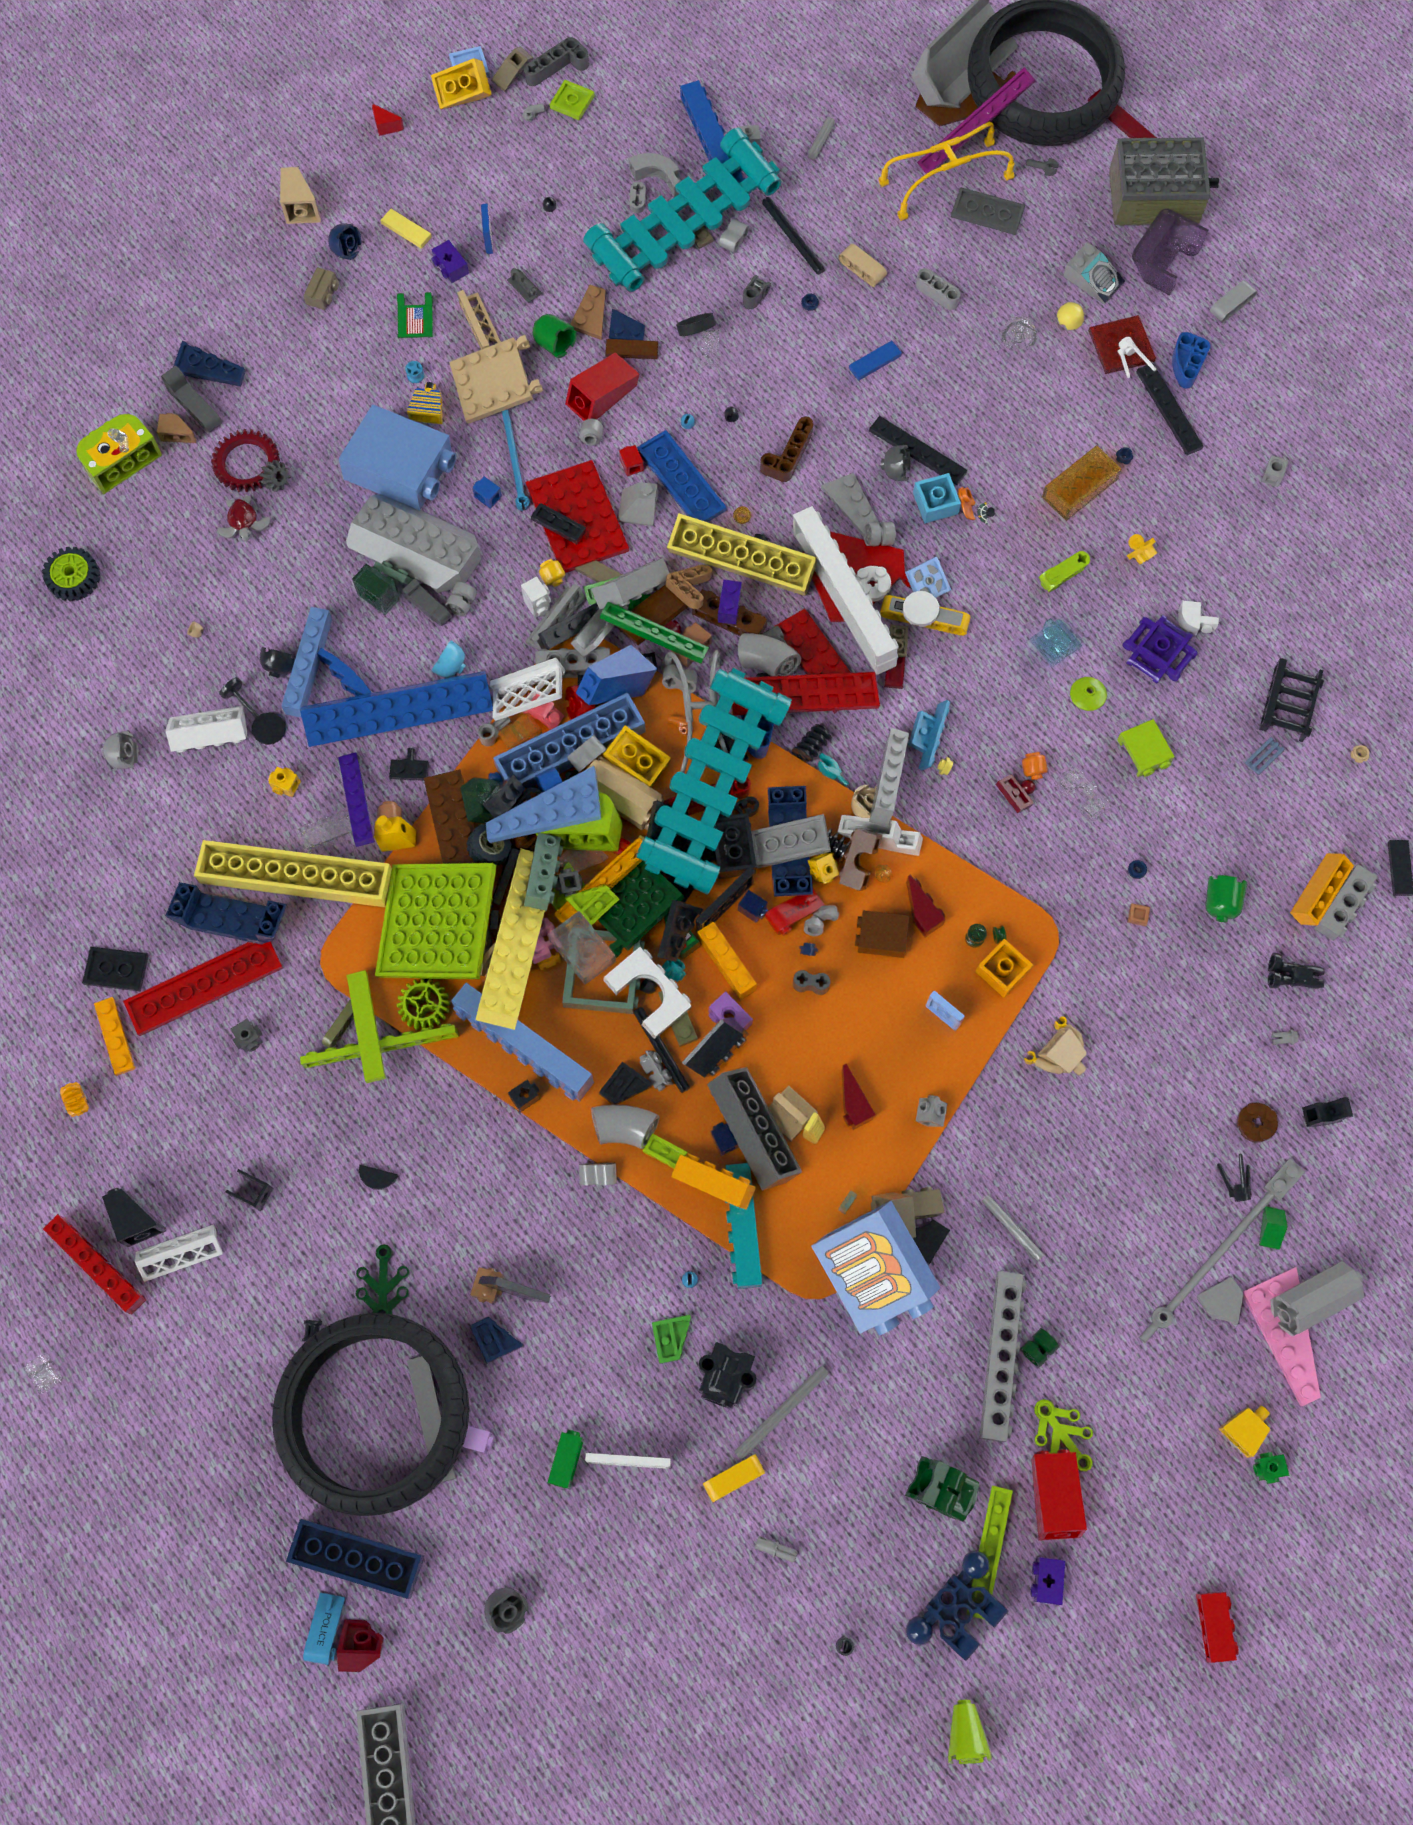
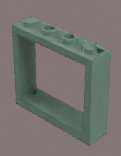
[562,928,645,1014]

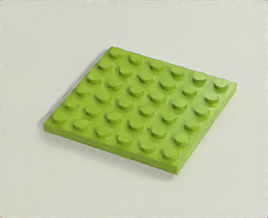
[375,863,496,979]

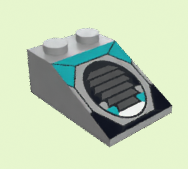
[1063,242,1125,305]

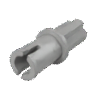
[755,1536,797,1562]

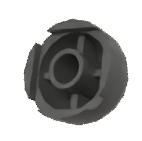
[881,445,911,481]
[484,1587,529,1634]

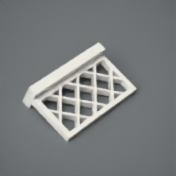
[490,658,565,721]

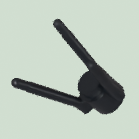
[1217,1153,1252,1202]

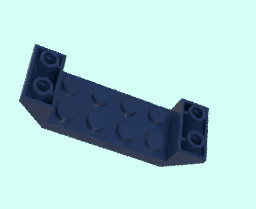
[768,786,813,897]
[165,882,287,944]

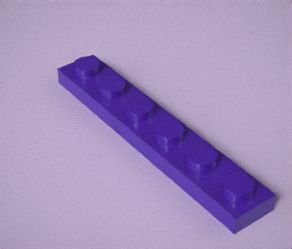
[338,752,375,847]

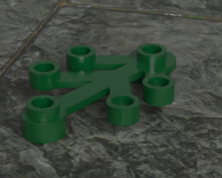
[355,1244,410,1315]

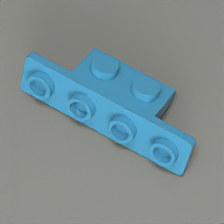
[908,700,950,771]

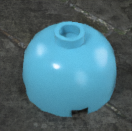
[431,640,466,678]

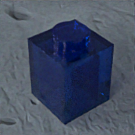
[737,890,768,923]
[710,1122,739,1156]

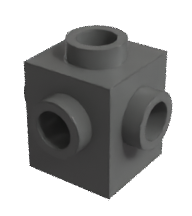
[555,868,583,897]
[231,1019,263,1052]

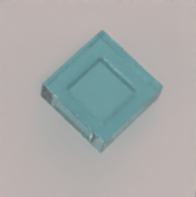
[838,1190,857,1214]

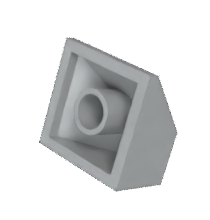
[618,482,658,526]

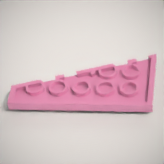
[1243,1267,1321,1407]

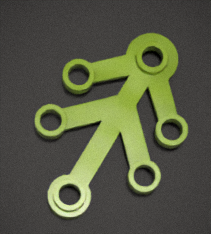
[1034,1399,1093,1472]

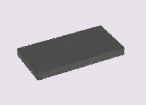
[951,187,1025,235]

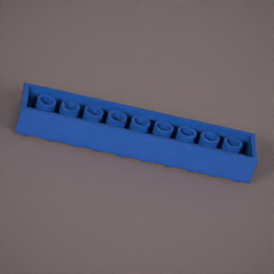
[300,671,493,747]

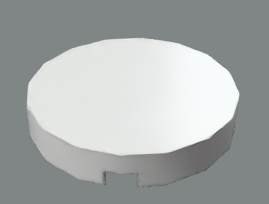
[903,591,939,627]

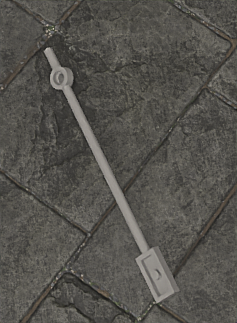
[1139,1158,1305,1343]

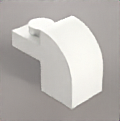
[1178,601,1219,636]

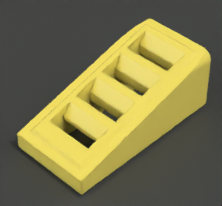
[802,1113,825,1144]

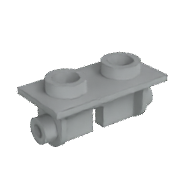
[640,1051,673,1092]

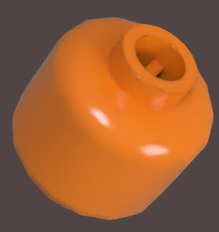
[1022,752,1048,780]

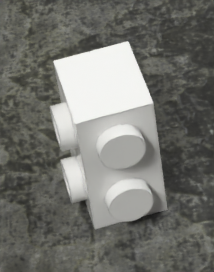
[521,577,551,618]

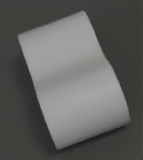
[719,219,749,253]
[662,664,697,693]
[567,735,606,772]
[579,1163,617,1185]

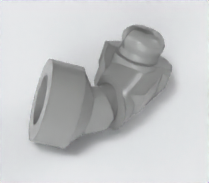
[804,905,839,936]

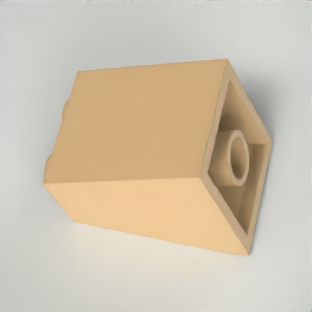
[280,167,321,224]

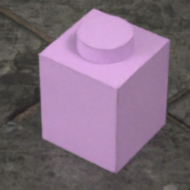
[463,1426,494,1454]

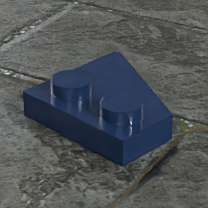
[609,309,645,340]
[470,1317,523,1364]

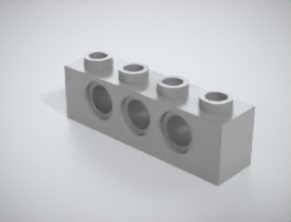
[535,647,610,678]
[1314,864,1378,941]

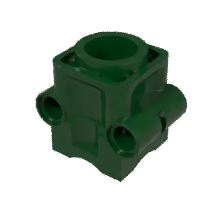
[905,1456,979,1522]

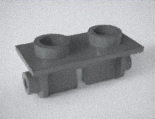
[507,268,542,303]

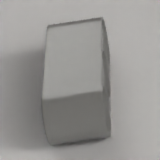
[916,268,960,310]
[1210,280,1257,323]

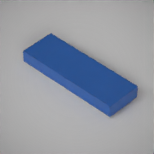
[849,340,902,381]

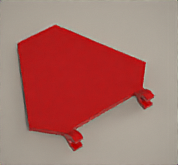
[803,531,911,622]

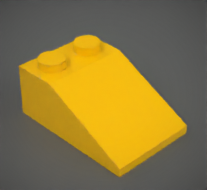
[431,58,492,109]
[603,726,671,788]

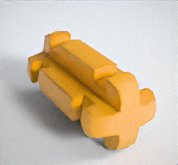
[538,952,561,970]

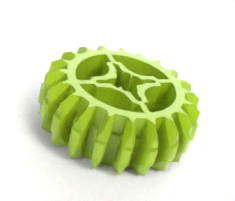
[397,978,450,1030]

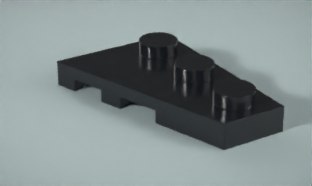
[657,900,703,962]

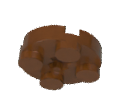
[1236,1103,1278,1143]

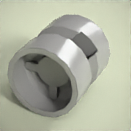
[864,522,896,546]
[445,582,477,617]

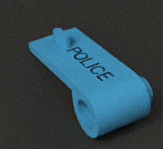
[303,1593,345,1665]

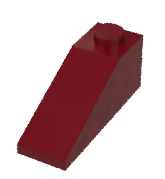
[842,1063,876,1130]

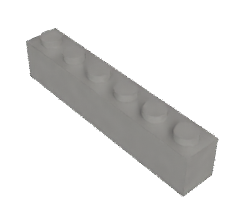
[869,728,909,827]

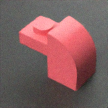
[519,693,564,730]

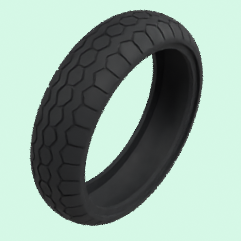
[967,0,1125,146]
[272,1313,469,1516]

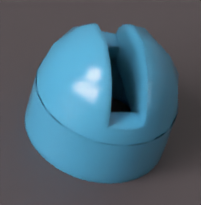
[681,413,695,429]
[682,1271,698,1288]

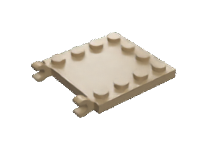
[449,335,543,424]

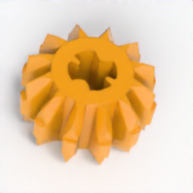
[60,1082,89,1117]

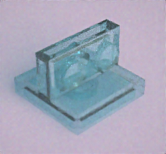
[1030,618,1082,667]

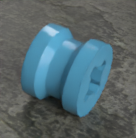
[405,361,424,383]

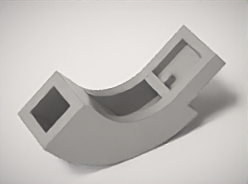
[628,153,681,197]

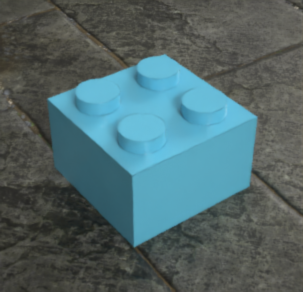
[913,473,961,524]

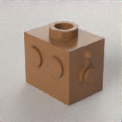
[470,1267,504,1304]

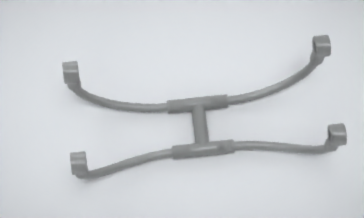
[662,649,729,773]

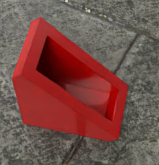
[372,104,404,136]

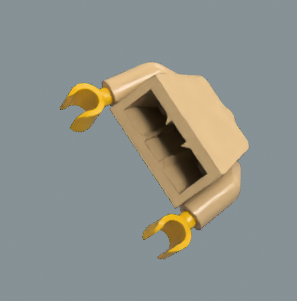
[1024,1016,1086,1076]

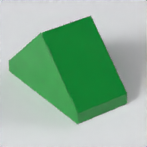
[1259,1206,1288,1250]

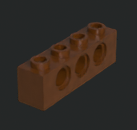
[692,589,767,636]

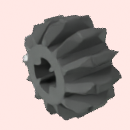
[259,460,291,492]

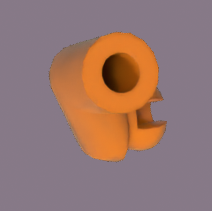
[668,714,688,736]

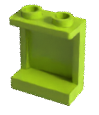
[1117,719,1175,777]

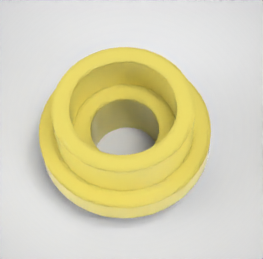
[937,757,953,775]

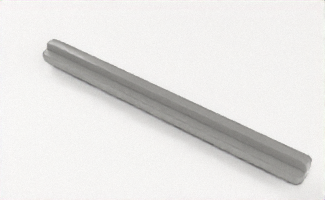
[734,1366,829,1460]

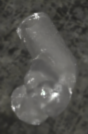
[108,428,129,452]

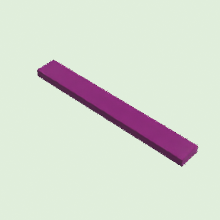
[917,67,1036,174]

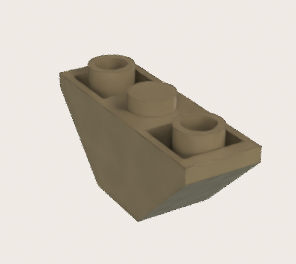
[491,46,533,92]

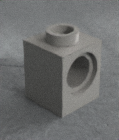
[1261,455,1288,487]

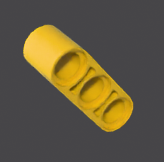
[703,1454,765,1503]

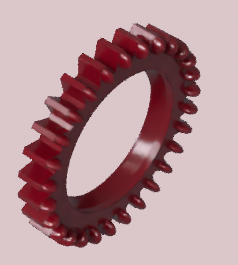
[211,429,280,492]

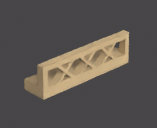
[457,290,501,350]

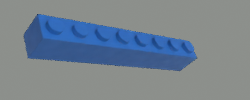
[680,80,746,183]

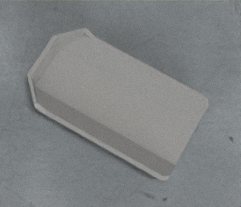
[911,0,1018,108]
[346,494,481,593]

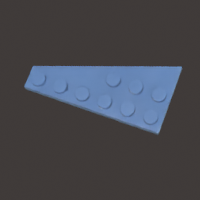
[486,766,601,843]

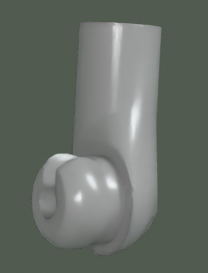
[523,103,544,121]

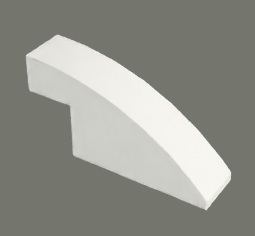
[838,815,923,856]

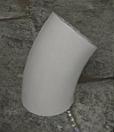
[738,633,801,676]
[591,1105,660,1149]

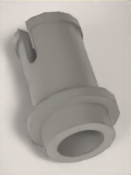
[1271,1029,1298,1045]

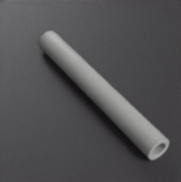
[982,1195,1044,1262]

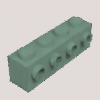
[524,833,563,911]

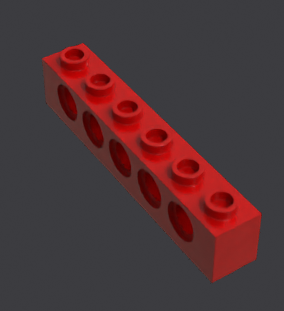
[43,1214,146,1315]

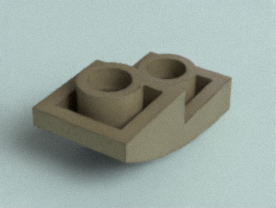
[889,625,908,658]

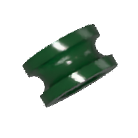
[993,925,1006,944]

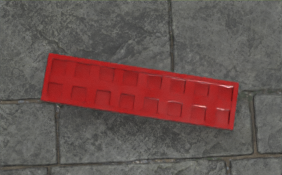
[731,672,880,715]

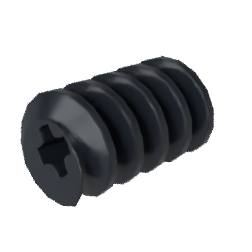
[792,724,832,763]
[827,829,851,863]

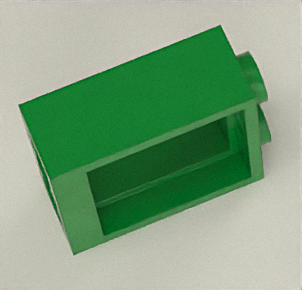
[547,1429,584,1490]

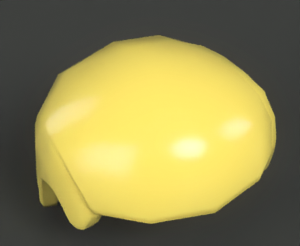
[1057,302,1084,330]

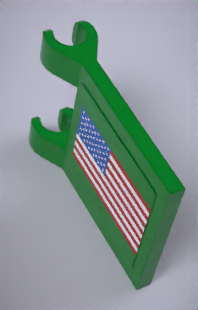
[397,292,433,338]

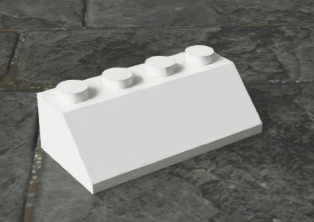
[166,706,247,752]

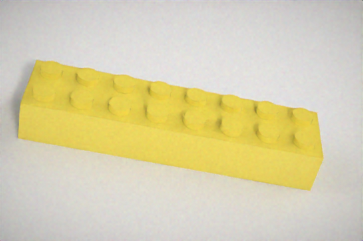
[667,513,817,596]

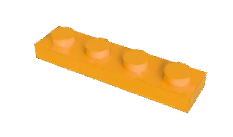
[94,997,135,1076]

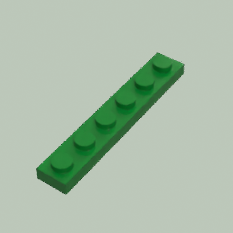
[600,602,709,664]

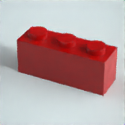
[1196,1592,1239,1663]

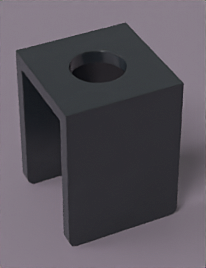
[225,1169,274,1212]

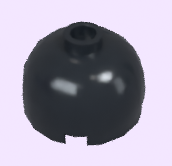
[260,647,296,678]

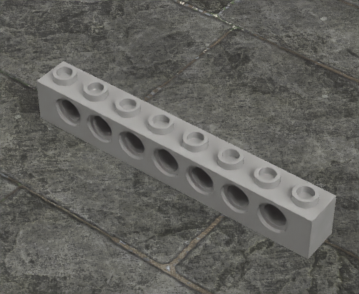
[979,1271,1026,1442]

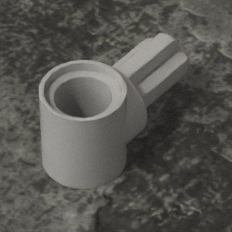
[478,717,511,746]

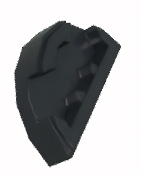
[359,1164,399,1190]

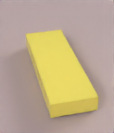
[380,209,432,249]

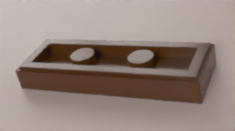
[605,339,658,359]

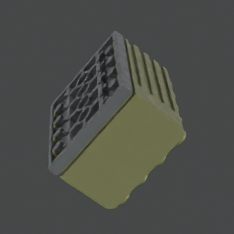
[1109,137,1219,226]

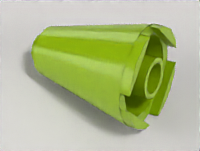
[948,1699,992,1764]

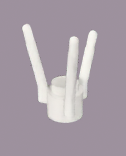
[1118,337,1156,378]

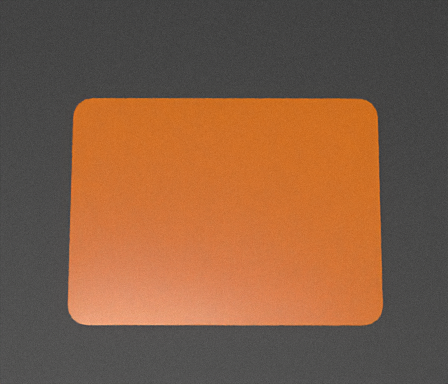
[320,634,1059,1299]

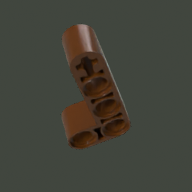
[760,416,814,482]

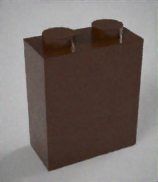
[855,910,909,958]

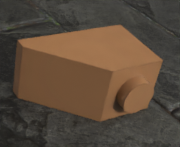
[157,413,196,443]

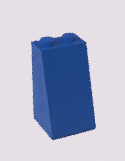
[576,645,657,705]

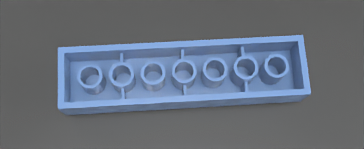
[493,693,646,788]
[451,983,594,1102]

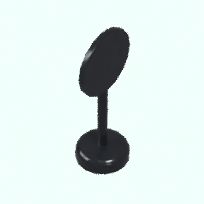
[219,677,285,745]

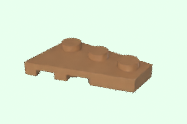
[570,285,606,340]

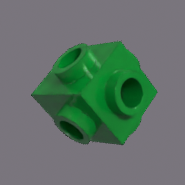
[1253,1452,1290,1484]

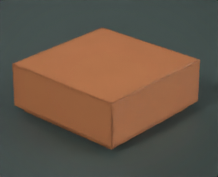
[1127,903,1150,927]

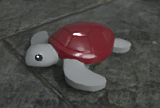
[217,496,270,542]

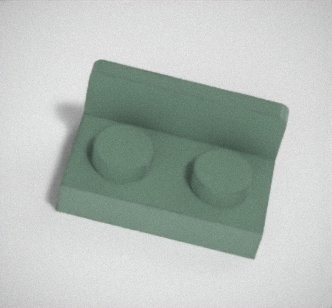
[373,560,414,585]

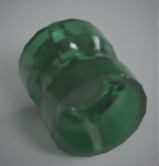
[965,924,987,948]

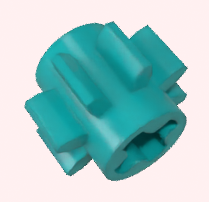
[662,959,686,982]

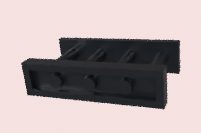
[1259,658,1325,742]

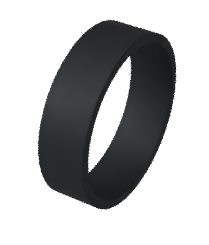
[676,313,716,336]

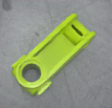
[1039,551,1090,593]

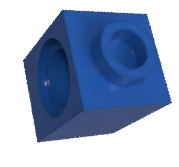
[472,476,502,509]

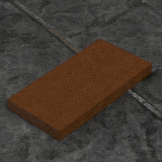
[616,584,688,646]

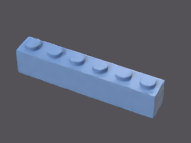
[281,607,333,718]

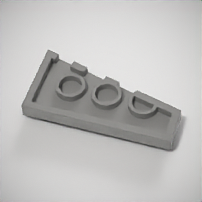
[821,473,880,537]

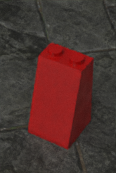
[565,353,640,421]
[1031,1449,1087,1541]

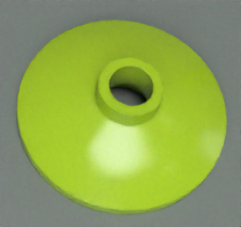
[1070,677,1107,711]

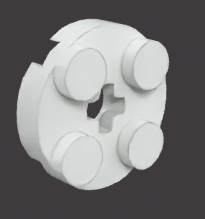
[855,566,891,602]

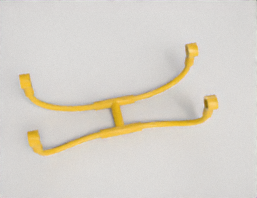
[878,122,1015,221]

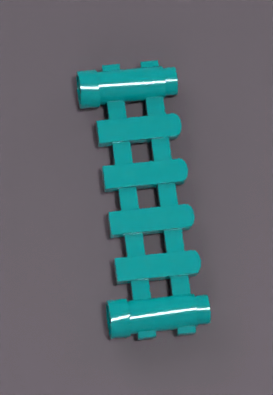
[583,127,782,292]
[636,668,792,894]

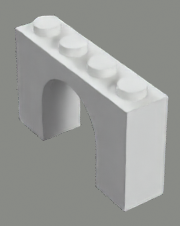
[603,947,691,1039]

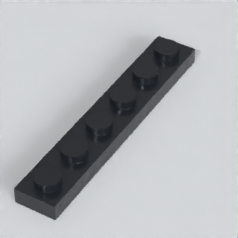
[1136,362,1203,455]
[869,415,968,485]

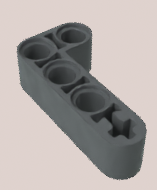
[524,37,589,86]
[161,365,222,433]

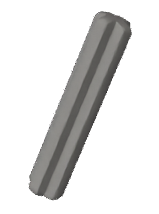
[808,117,835,160]

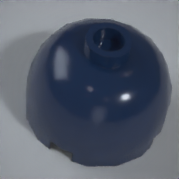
[328,223,362,260]

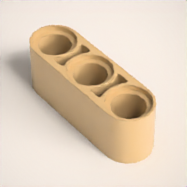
[838,244,887,287]

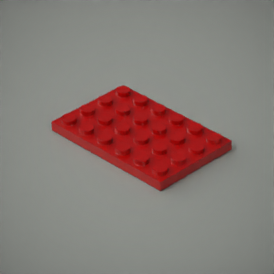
[525,460,629,573]

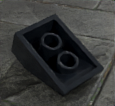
[714,813,757,879]

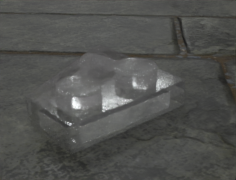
[557,850,608,872]

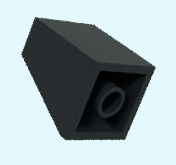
[102,1188,166,1247]

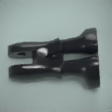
[1268,953,1325,989]

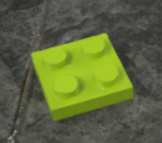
[550,80,595,121]

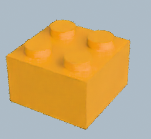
[975,939,1033,998]

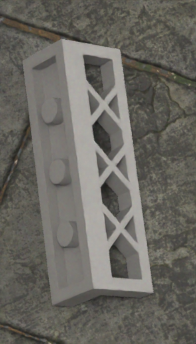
[525,584,585,650]
[571,605,628,656]

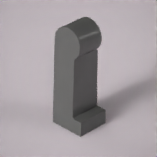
[403,578,451,626]

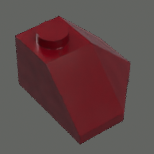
[337,1619,384,1672]

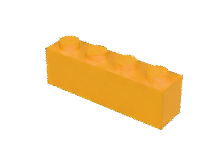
[1290,853,1354,926]
[697,922,757,1000]
[671,1154,756,1210]

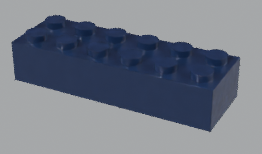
[286,1519,425,1599]

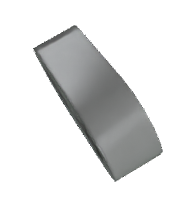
[629,181,646,213]

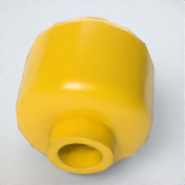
[539,559,566,587]

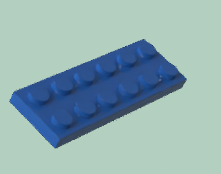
[637,430,727,522]

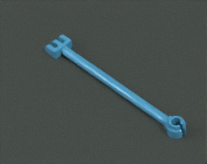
[502,409,530,511]

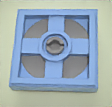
[905,557,951,598]

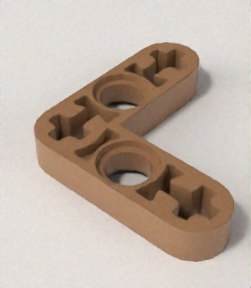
[666,565,712,609]

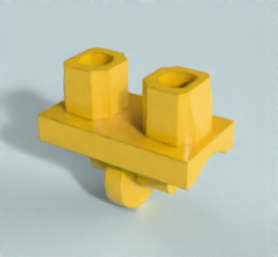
[1126,534,1157,565]

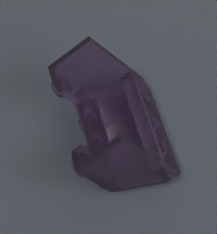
[1132,209,1209,296]

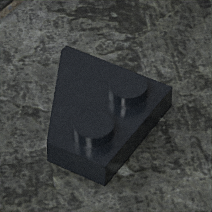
[599,1062,653,1105]

